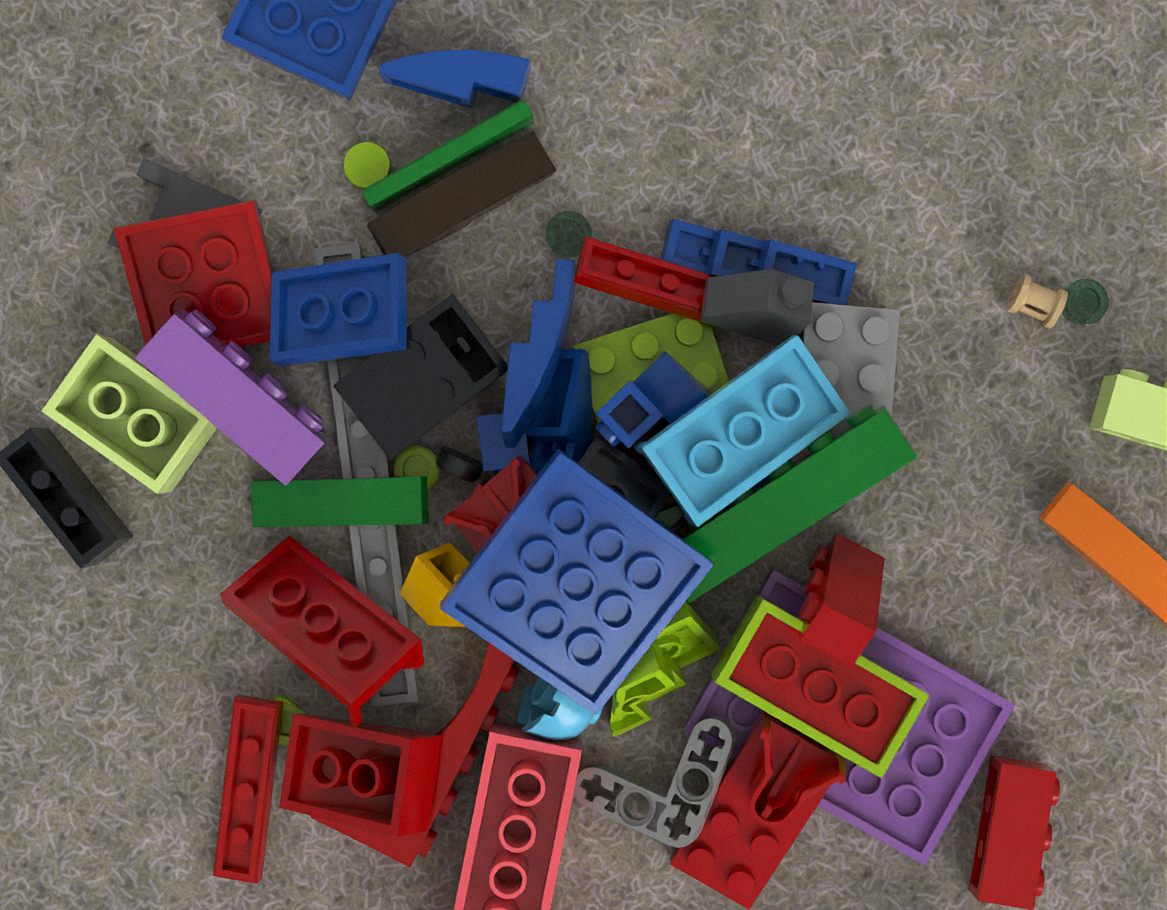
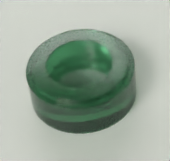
[546,211,592,258]
[1062,279,1109,325]

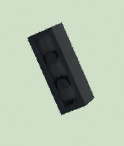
[0,428,134,569]

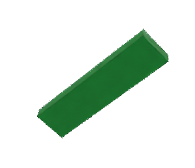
[362,100,534,213]
[251,476,429,527]

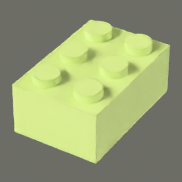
[42,334,217,494]

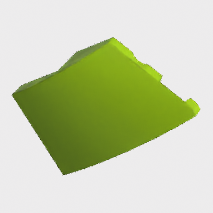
[610,601,722,737]

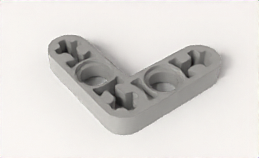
[574,716,736,848]

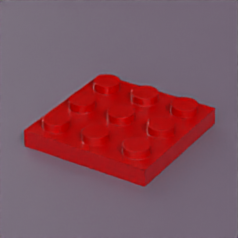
[114,199,273,347]

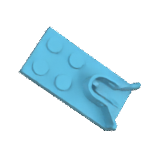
[634,335,851,527]

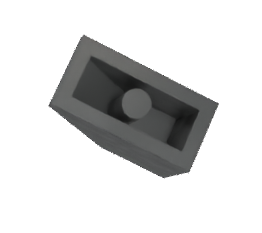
[700,269,814,345]

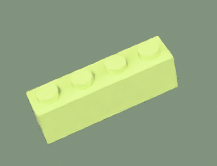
[1089,369,1167,451]

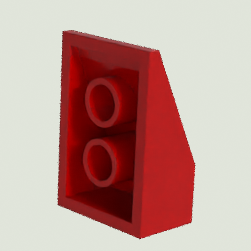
[279,713,442,837]

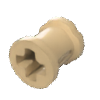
[1006,273,1068,329]

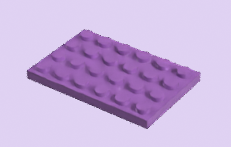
[682,568,1015,865]

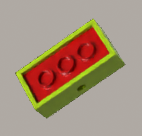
[711,594,930,779]

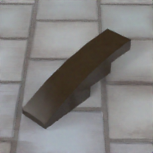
[367,131,557,258]

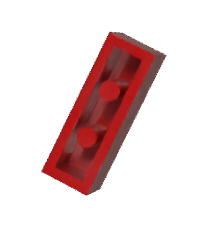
[798,533,885,667]
[968,755,1060,910]

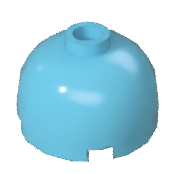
[517,677,603,741]

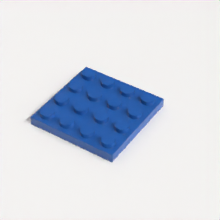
[440,448,714,715]

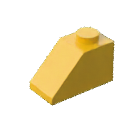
[400,542,470,627]

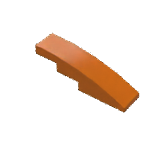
[1039,482,1167,627]

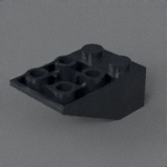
[333,294,508,461]

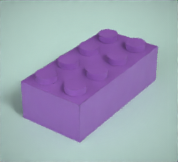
[135,309,325,486]

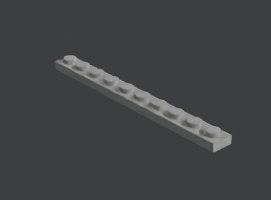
[313,243,420,707]

